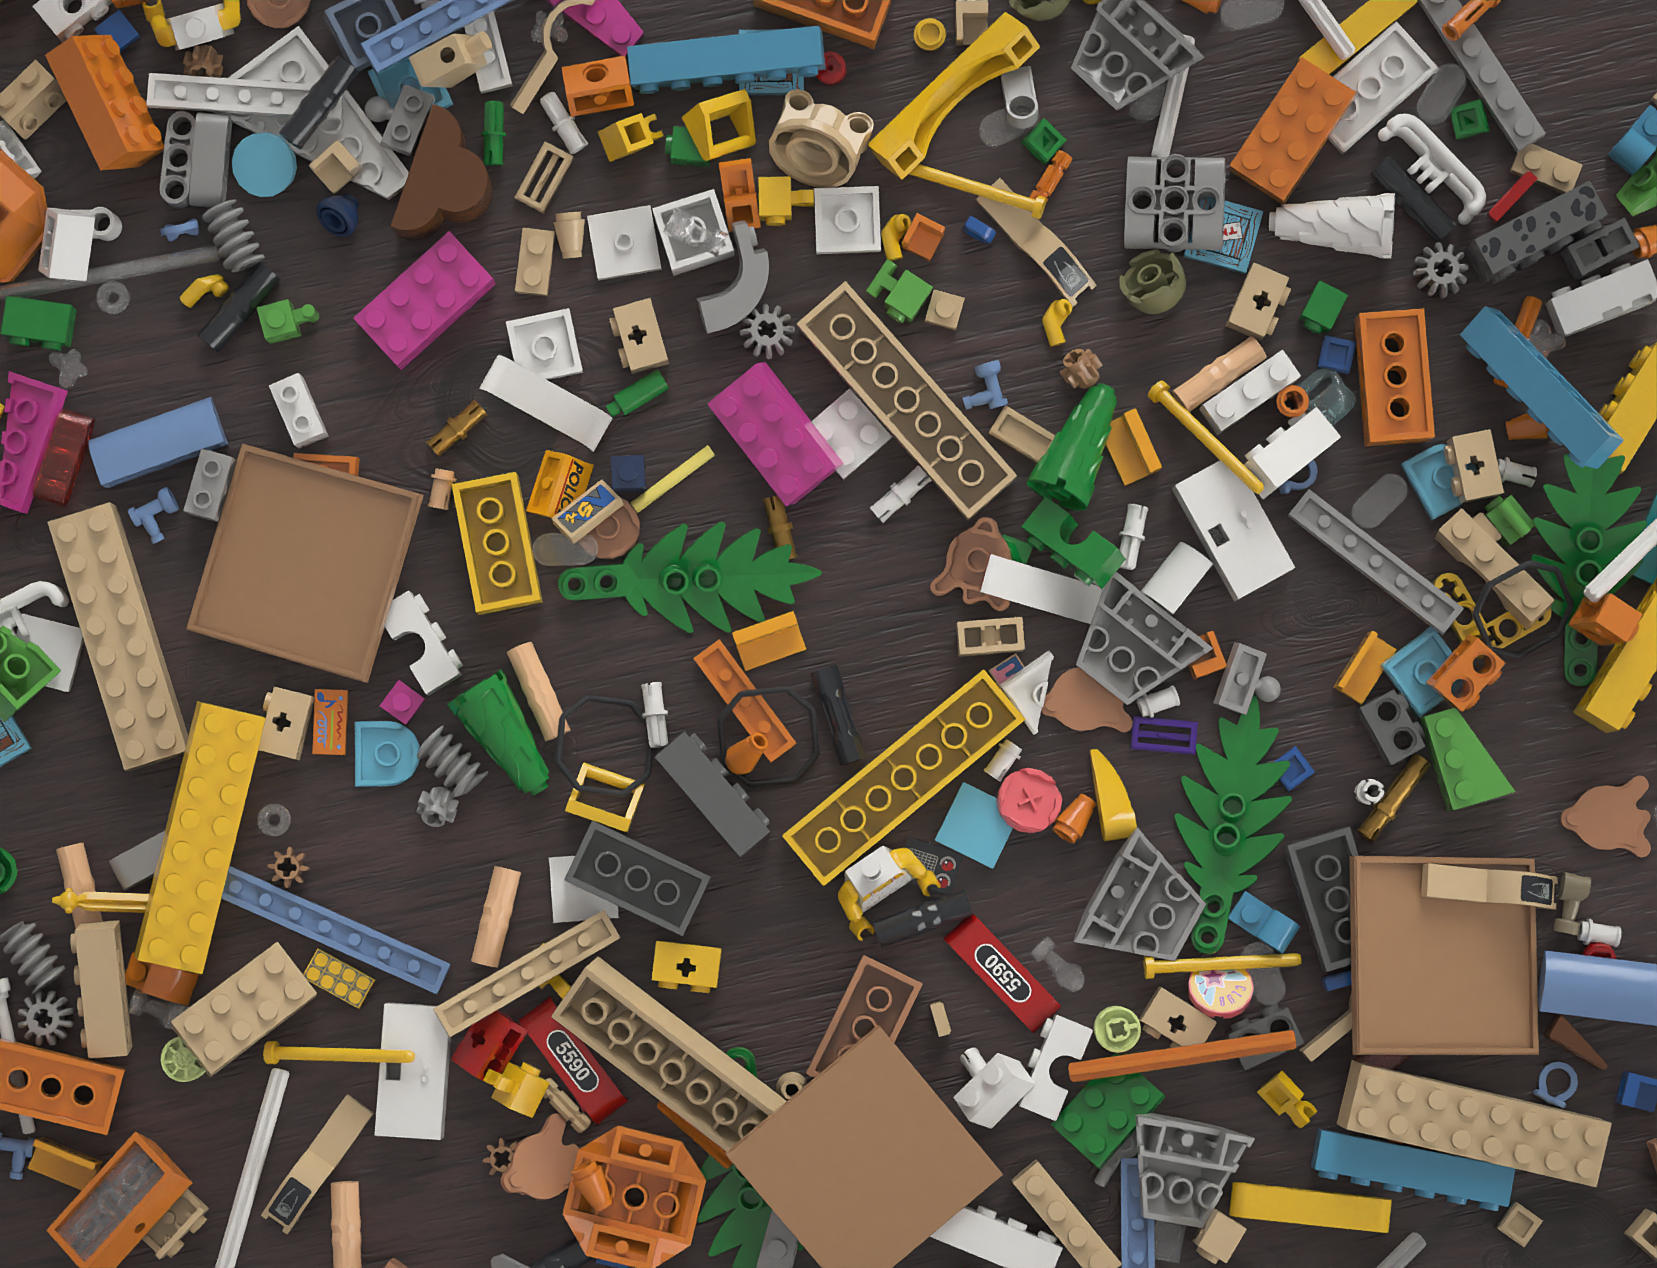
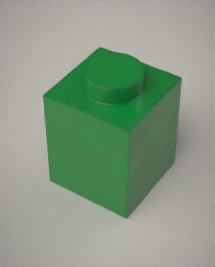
[665,126,713,167]
[1298,280,1348,335]

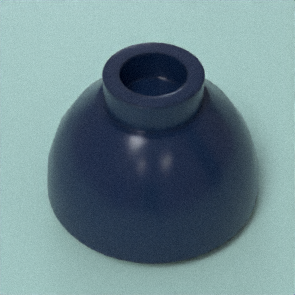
[316,194,359,237]

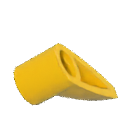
[1089,749,1137,841]

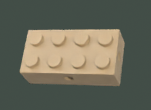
[170,942,317,1077]

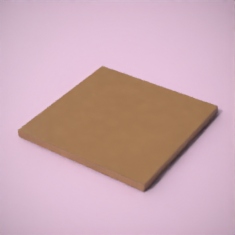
[186,443,424,683]
[1349,856,1539,1055]
[725,1024,1003,1268]

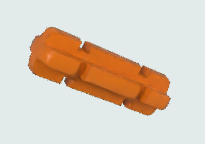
[1029,150,1072,202]

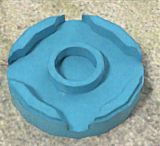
[232,132,297,197]

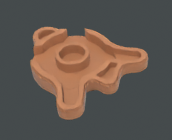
[930,517,1012,611]
[1041,667,1133,733]
[1560,776,1651,858]
[501,1113,579,1200]

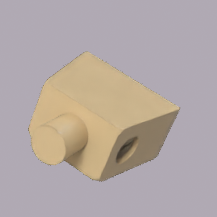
[409,31,492,88]

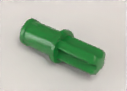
[481,101,507,166]

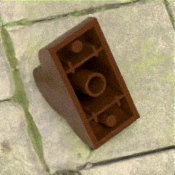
[391,104,493,241]

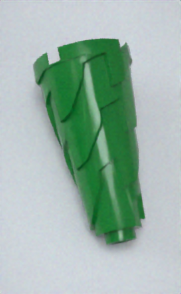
[1027,383,1117,511]
[446,669,550,796]

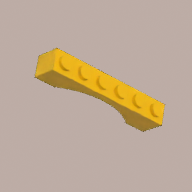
[867,12,1040,180]

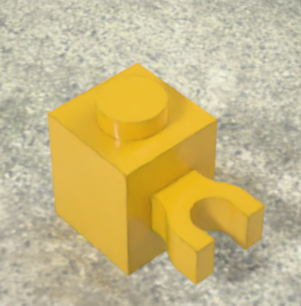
[598,113,664,162]
[758,176,814,226]
[483,1062,550,1118]

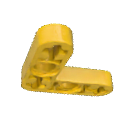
[1433,573,1552,659]

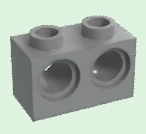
[183,449,237,522]

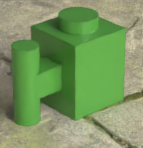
[865,259,933,324]
[257,299,319,344]
[1484,495,1535,548]

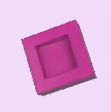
[380,680,426,725]

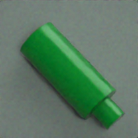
[606,369,669,417]

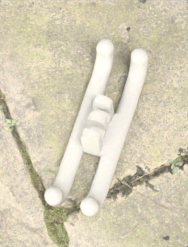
[1378,114,1486,225]
[0,581,69,637]

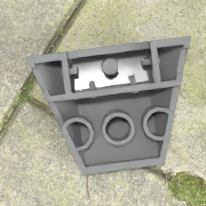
[1071,0,1204,110]
[1076,572,1214,705]
[1073,827,1206,961]
[1135,1113,1255,1228]

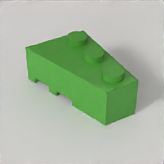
[1418,707,1515,811]

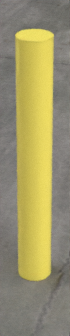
[630,445,715,513]

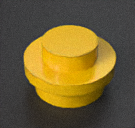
[914,18,946,51]

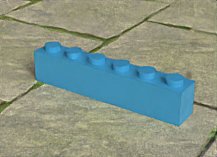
[627,26,826,94]
[1460,306,1624,469]
[1311,1129,1515,1211]

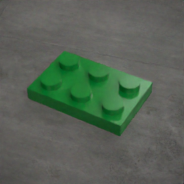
[1051,1052,1166,1169]

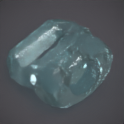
[1298,367,1357,425]

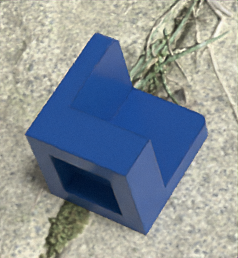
[1615,1071,1657,1112]

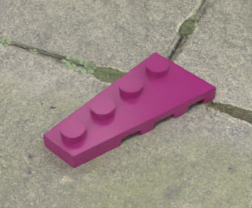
[546,0,644,58]
[0,371,68,514]

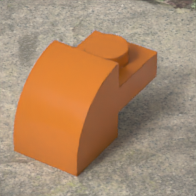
[719,158,761,232]
[125,952,199,1006]

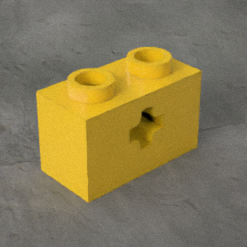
[652,940,722,993]

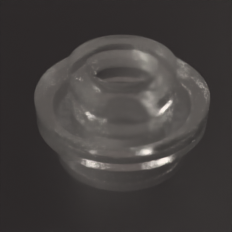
[97,281,130,314]
[258,804,291,836]

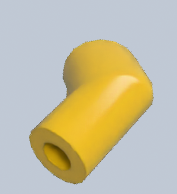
[881,214,911,261]
[180,274,229,308]
[1042,299,1072,347]

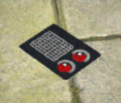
[905,837,963,895]

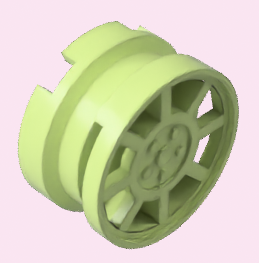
[1093,1006,1141,1053]
[161,1037,205,1082]

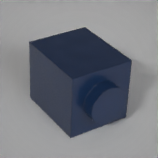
[611,455,647,493]

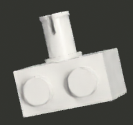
[953,1048,1035,1129]

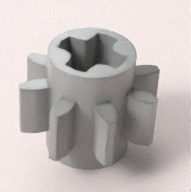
[416,787,459,827]

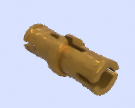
[426,399,488,457]
[763,495,798,559]

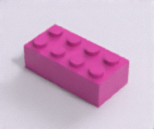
[353,231,496,370]
[707,362,844,506]

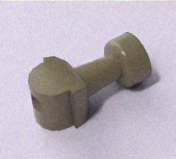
[1553,872,1591,936]

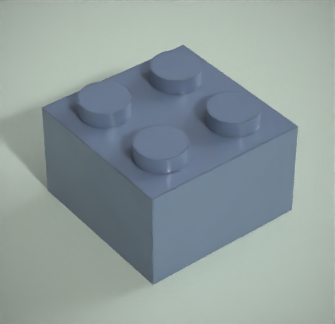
[323,0,402,71]

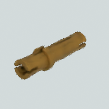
[1357,753,1431,843]

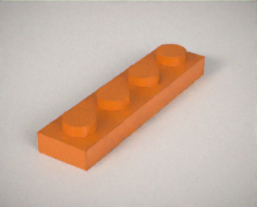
[693,639,797,763]

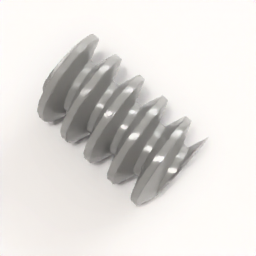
[202,199,265,273]
[417,725,488,797]
[0,921,65,994]

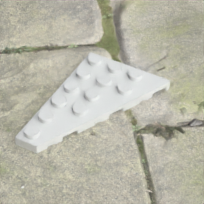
[212,26,409,200]

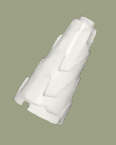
[1269,193,1395,258]

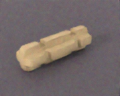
[543,1078,592,1133]

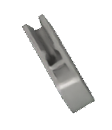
[1001,66,1038,129]

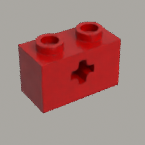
[451,1010,529,1086]

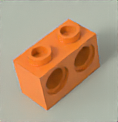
[1568,594,1643,645]
[1426,635,1506,712]

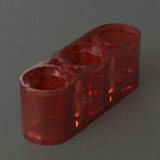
[33,408,95,507]

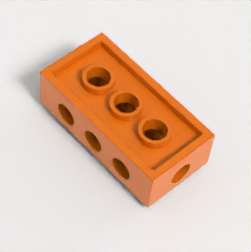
[1354,308,1435,446]
[0,1038,125,1135]

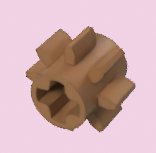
[183,45,223,78]
[1060,349,1103,389]
[268,847,310,888]
[483,1137,518,1175]

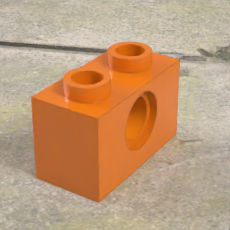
[562,56,634,117]

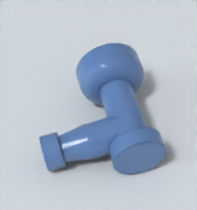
[963,360,1008,410]
[128,487,179,544]
[0,1131,36,1180]

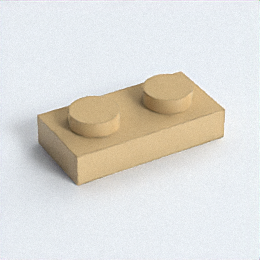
[1509,144,1583,194]
[515,228,556,297]

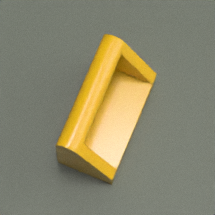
[682,89,756,161]
[565,763,645,832]

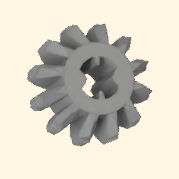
[1413,242,1469,298]
[740,304,795,359]
[18,991,74,1046]

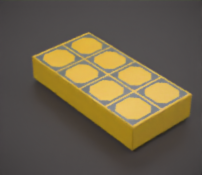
[303,948,376,1008]

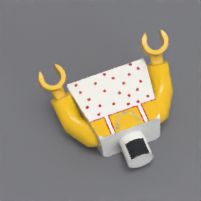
[142,0,241,50]
[838,846,941,941]

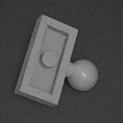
[365,84,435,157]
[1213,642,1281,715]

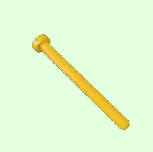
[909,164,1046,219]
[1148,380,1264,494]
[1144,953,1301,979]
[263,1041,415,1064]

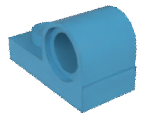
[1607,105,1657,176]
[1228,891,1300,954]

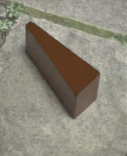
[1543,1014,1608,1070]

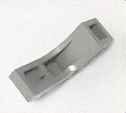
[696,220,769,333]

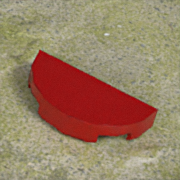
[1487,171,1538,223]

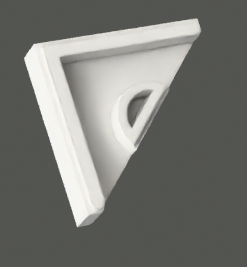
[1000,651,1054,735]

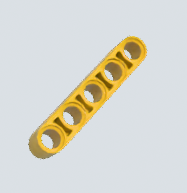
[1229,1182,1392,1233]

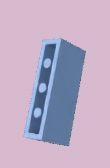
[88,397,229,488]
[1537,951,1657,1026]

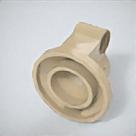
[769,89,874,188]

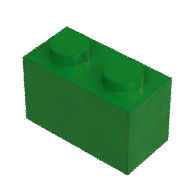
[1,296,77,351]

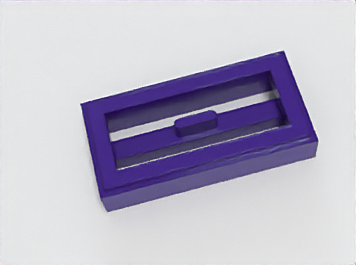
[1130,716,1198,755]

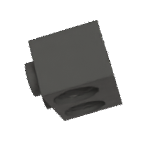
[1560,218,1640,281]
[1355,689,1426,766]
[1225,1004,1304,1070]

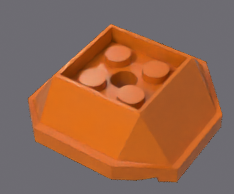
[0,149,47,283]
[563,1125,706,1268]

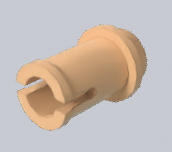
[428,468,457,510]

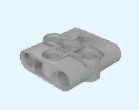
[1124,154,1226,253]

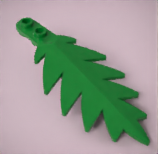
[1531,454,1647,686]
[558,521,822,633]
[1174,695,1292,955]
[697,1047,804,1268]

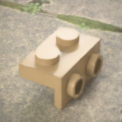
[0,59,67,139]
[142,1188,209,1260]

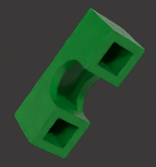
[1021,497,1126,589]

